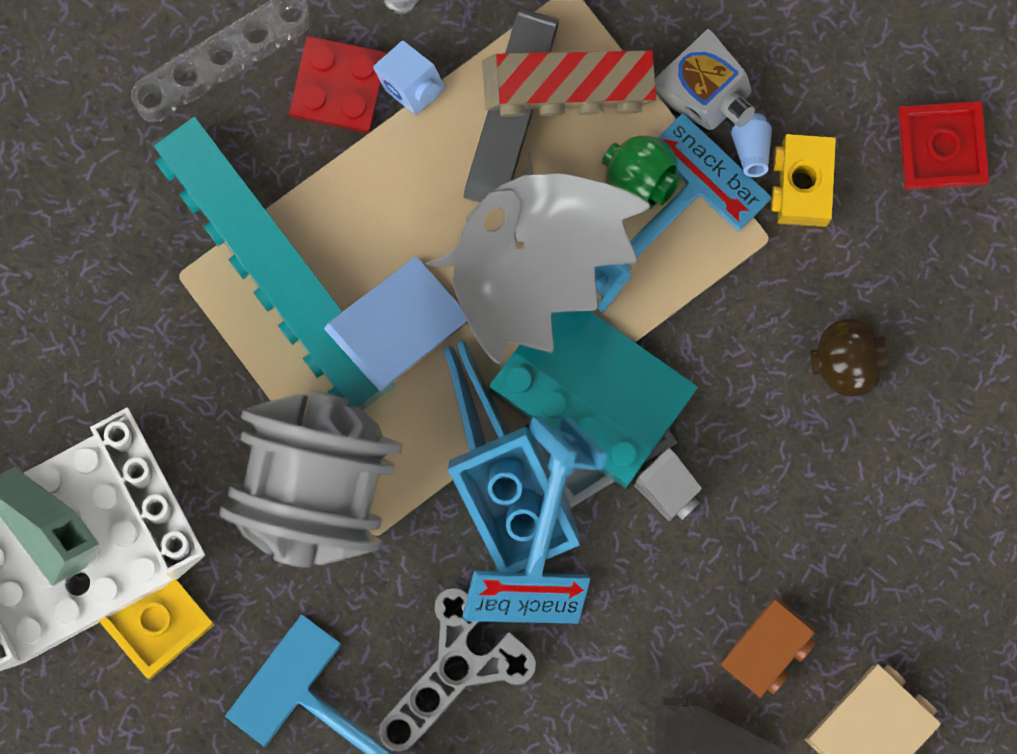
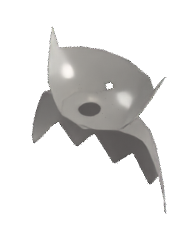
[424,152,650,364]

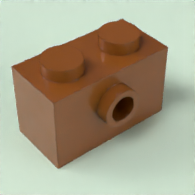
[721,596,816,698]

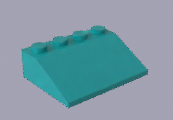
[489,311,698,489]

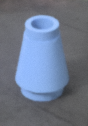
[731,113,772,177]

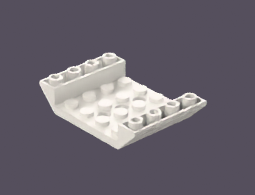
[0,407,205,671]

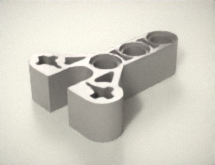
[379,588,536,751]

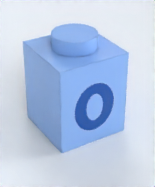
[373,40,445,115]

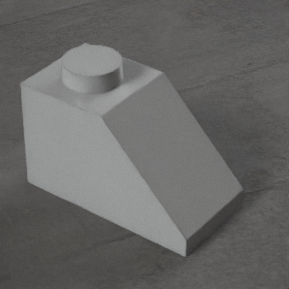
[634,448,702,521]

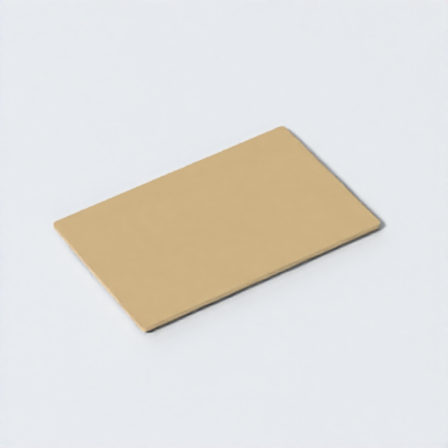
[179,0,768,536]

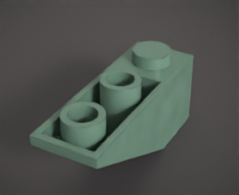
[0,467,99,586]

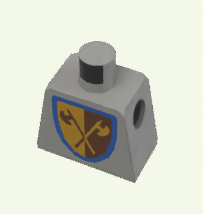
[655,29,755,130]

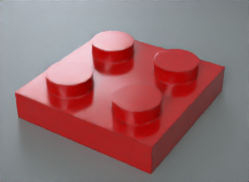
[289,36,387,134]
[897,101,989,190]

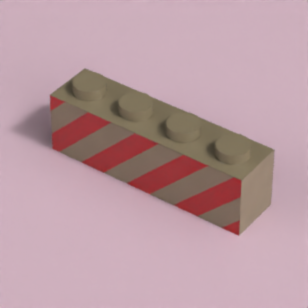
[482,51,656,117]

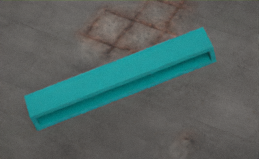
[154,116,395,411]

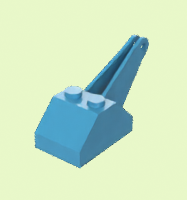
[444,340,580,572]

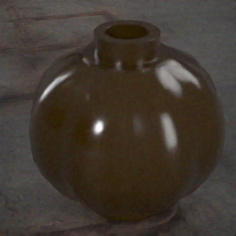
[810,319,889,396]

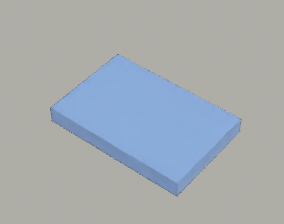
[324,256,467,392]

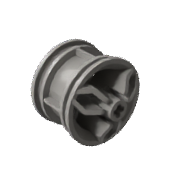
[219,391,403,568]

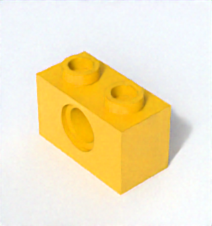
[771,134,836,227]

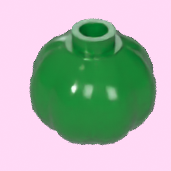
[602,135,680,210]

